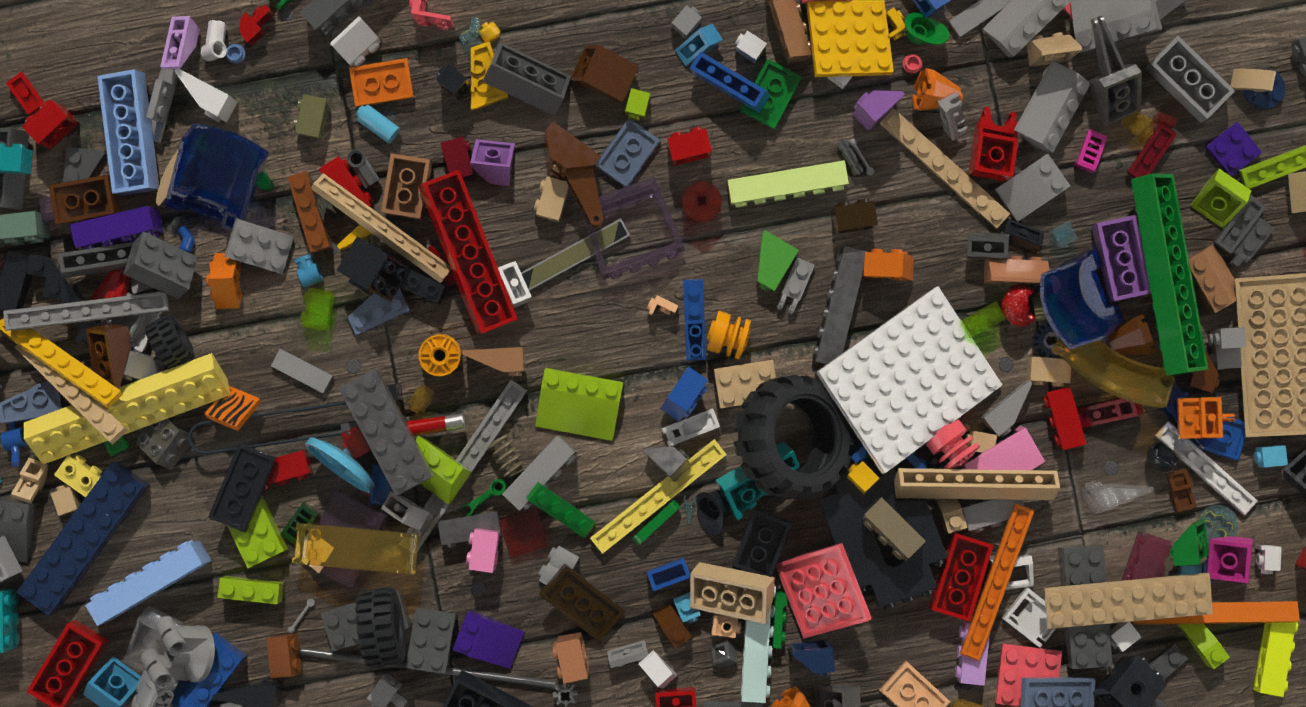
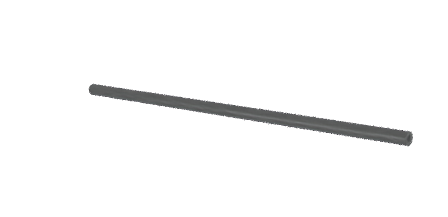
[299,647,556,689]

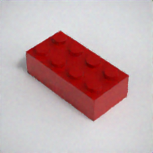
[928,532,994,622]
[26,620,109,707]

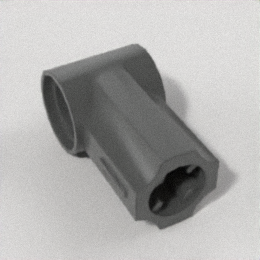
[347,150,380,189]

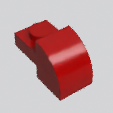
[239,4,274,46]

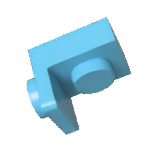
[673,592,701,624]

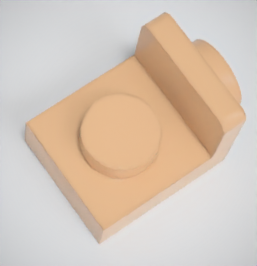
[647,295,678,316]

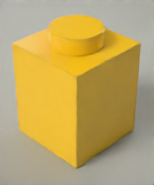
[847,461,879,494]

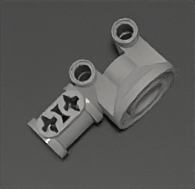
[131,616,215,707]

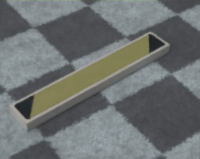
[521,218,630,291]

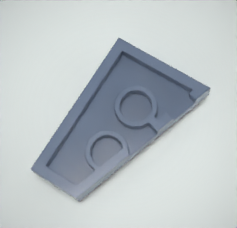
[348,288,411,335]

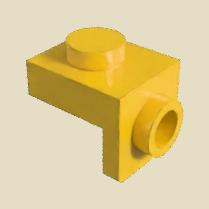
[886,7,906,41]

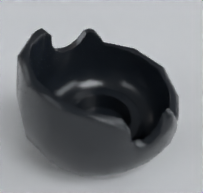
[1147,441,1176,472]

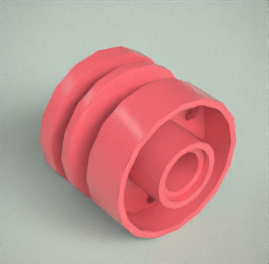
[925,419,980,469]

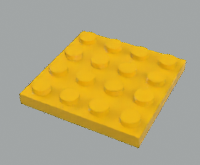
[806,0,894,77]

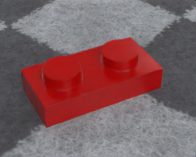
[6,71,45,115]

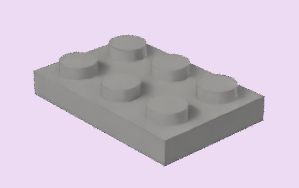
[224,219,294,274]

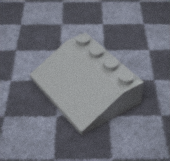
[1071,0,1162,53]

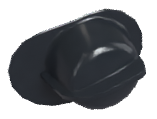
[696,490,727,535]

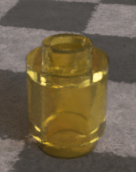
[407,384,435,414]

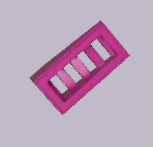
[1074,129,1107,173]

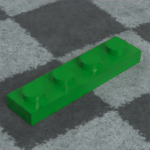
[526,482,596,538]

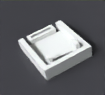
[1002,587,1056,648]

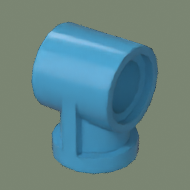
[294,254,323,288]

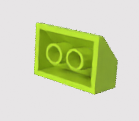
[416,435,471,505]

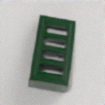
[280,502,320,546]

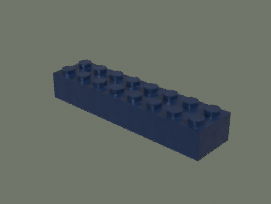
[17,462,150,616]

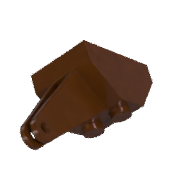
[543,121,603,228]

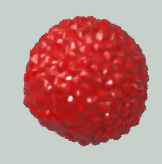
[1001,283,1036,327]

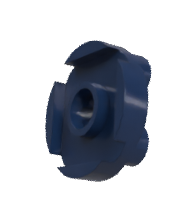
[1243,69,1285,109]

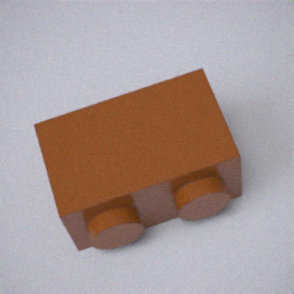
[266,633,302,678]

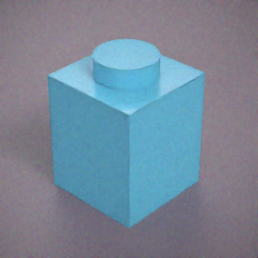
[1254,445,1288,468]

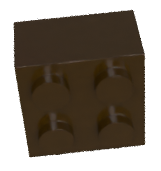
[831,198,878,235]

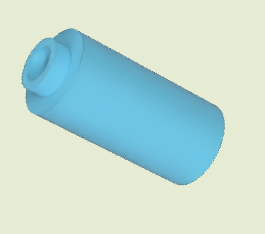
[356,105,400,144]

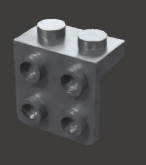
[136,419,195,470]

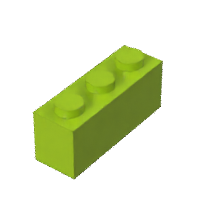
[217,576,284,604]

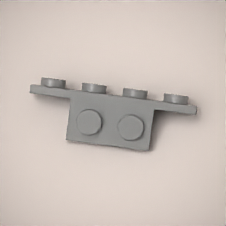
[146,69,178,143]

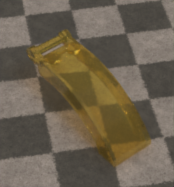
[1052,320,1175,408]
[292,523,419,575]

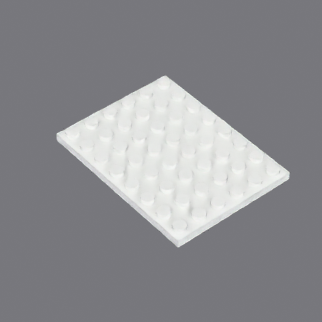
[816,286,1002,474]

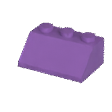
[853,90,905,131]

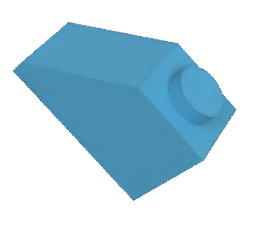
[675,24,723,66]

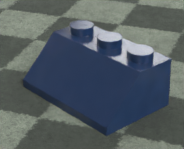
[788,640,835,677]

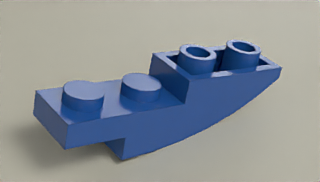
[683,279,706,360]

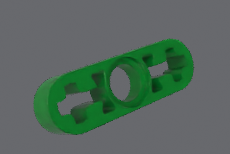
[632,499,681,546]

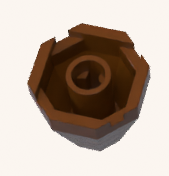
[1105,314,1156,355]

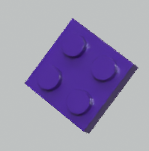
[1205,122,1262,176]

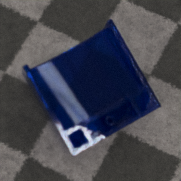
[164,123,269,231]
[1040,247,1124,349]

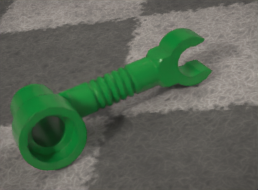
[461,479,507,516]

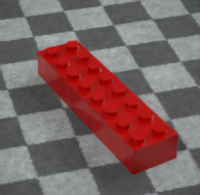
[418,170,518,334]

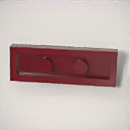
[1126,123,1177,178]

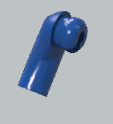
[177,225,195,253]

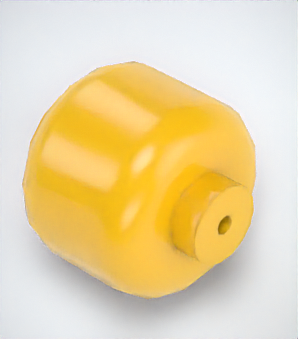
[479,22,500,43]

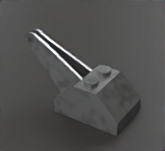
[1090,15,1142,126]

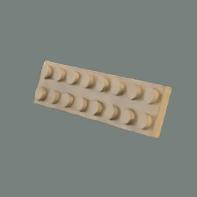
[1044,573,1213,629]

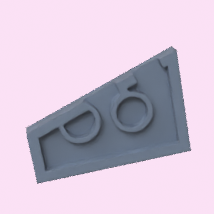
[0,380,62,424]

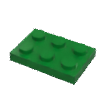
[739,58,802,130]

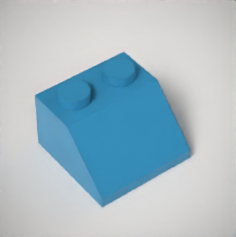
[83,656,141,707]

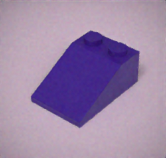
[453,610,525,669]

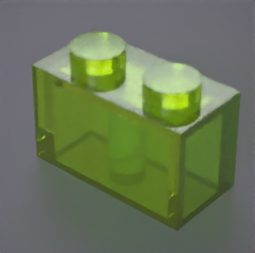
[300,288,335,331]
[960,301,1006,338]

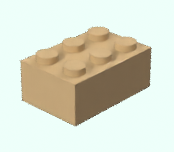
[713,360,776,409]

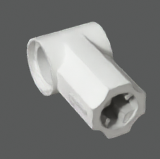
[201,20,227,62]

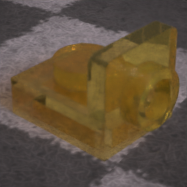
[1121,111,1154,144]

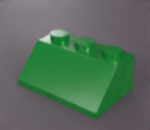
[1170,518,1209,566]

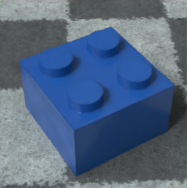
[660,367,708,422]

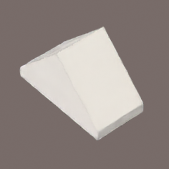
[638,650,678,689]

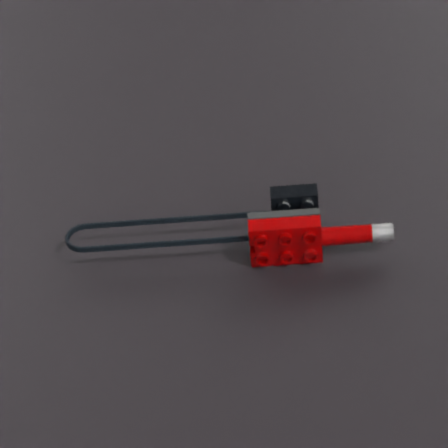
[188,384,465,454]

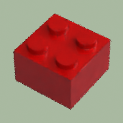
[22,99,80,150]
[667,127,712,166]

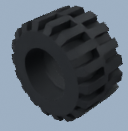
[145,314,194,368]

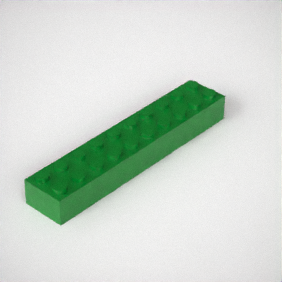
[1131,173,1209,376]

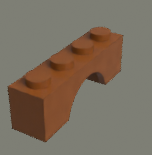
[287,171,334,254]

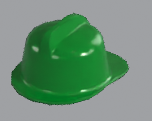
[905,12,950,45]

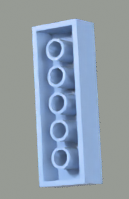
[97,69,159,196]
[85,540,212,626]

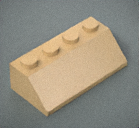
[690,562,775,624]

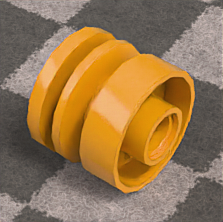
[707,311,751,360]
[418,334,462,376]

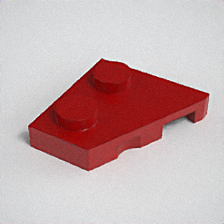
[88,269,131,301]

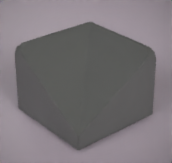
[711,641,738,668]

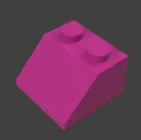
[1207,536,1253,583]

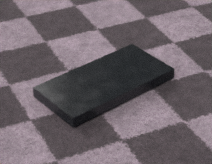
[208,443,277,533]

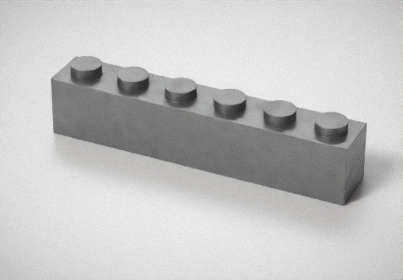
[812,246,867,365]

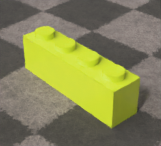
[1253,623,1298,697]

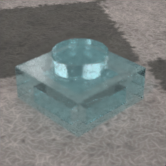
[1050,221,1078,248]

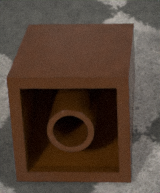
[570,45,639,102]

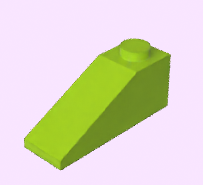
[1177,624,1230,669]

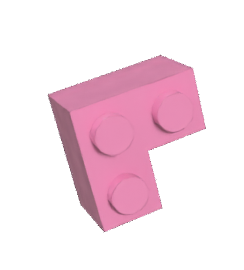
[466,528,500,573]

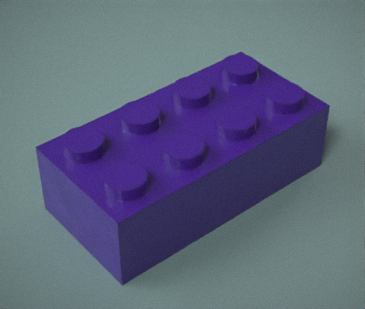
[70,206,164,250]

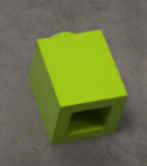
[625,88,650,121]

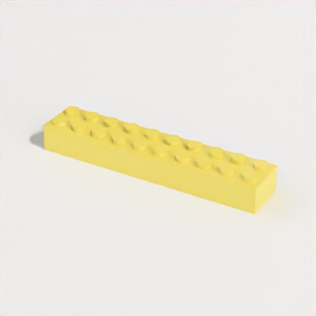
[24,353,230,464]

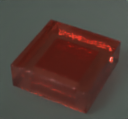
[1151,112,1178,128]

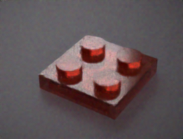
[500,508,549,558]

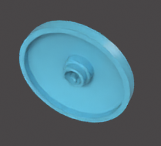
[305,437,375,493]

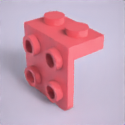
[409,0,454,30]

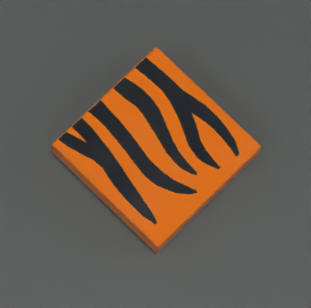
[205,386,262,431]

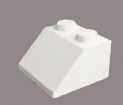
[330,16,381,67]

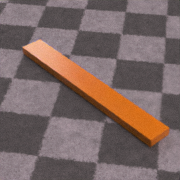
[960,503,1035,661]
[1134,601,1300,625]

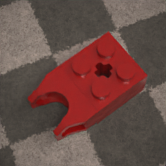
[968,107,1018,182]

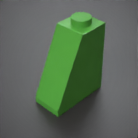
[756,230,799,293]

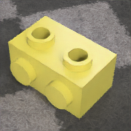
[54,454,102,497]

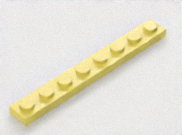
[590,439,727,554]

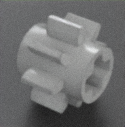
[553,683,578,707]

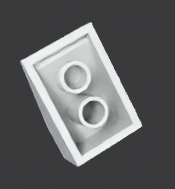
[174,69,238,123]

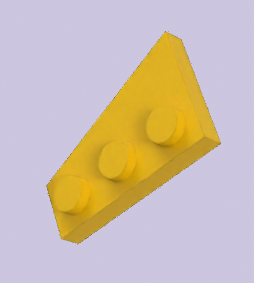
[471,41,509,111]

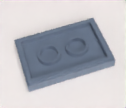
[598,118,661,189]

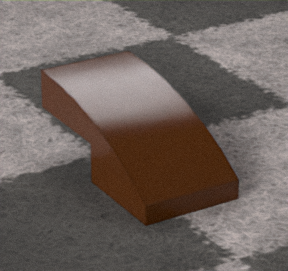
[1167,468,1197,514]

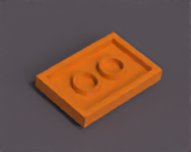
[349,58,415,108]

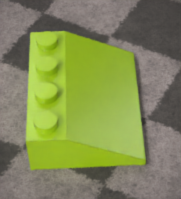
[535,368,624,441]

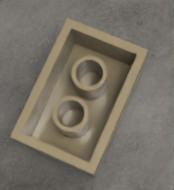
[862,497,926,561]

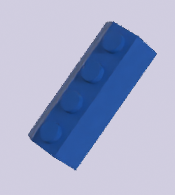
[171,632,247,707]

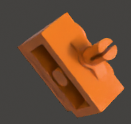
[1177,397,1235,439]

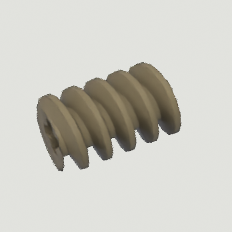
[488,434,526,478]

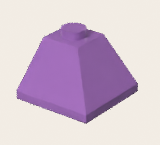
[470,139,515,186]

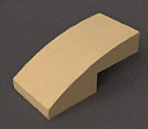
[1230,69,1276,92]

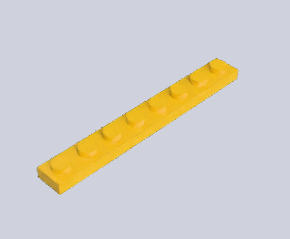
[0,317,123,409]

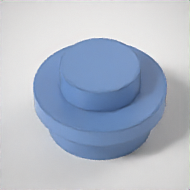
[226,44,246,64]

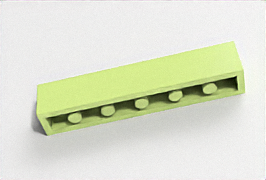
[727,160,849,208]

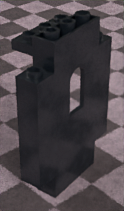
[819,456,948,610]

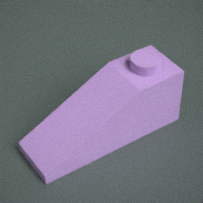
[160,16,200,69]

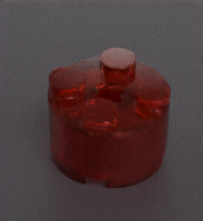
[682,181,722,223]

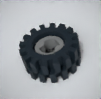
[1032,323,1071,358]

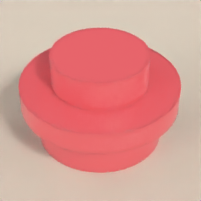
[902,54,922,74]

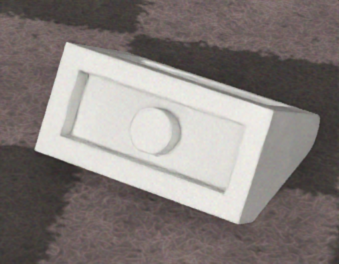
[989,554,1034,590]

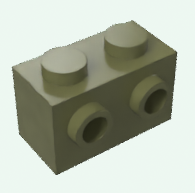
[293,94,330,140]

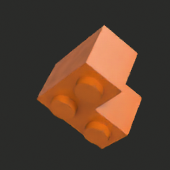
[864,249,914,281]
[206,253,242,309]

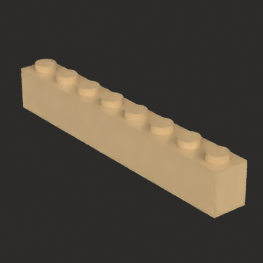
[894,468,1060,500]

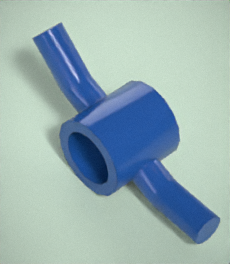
[1,422,28,468]

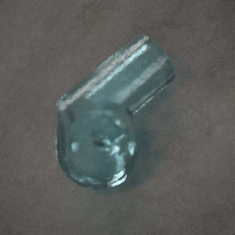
[459,17,480,44]

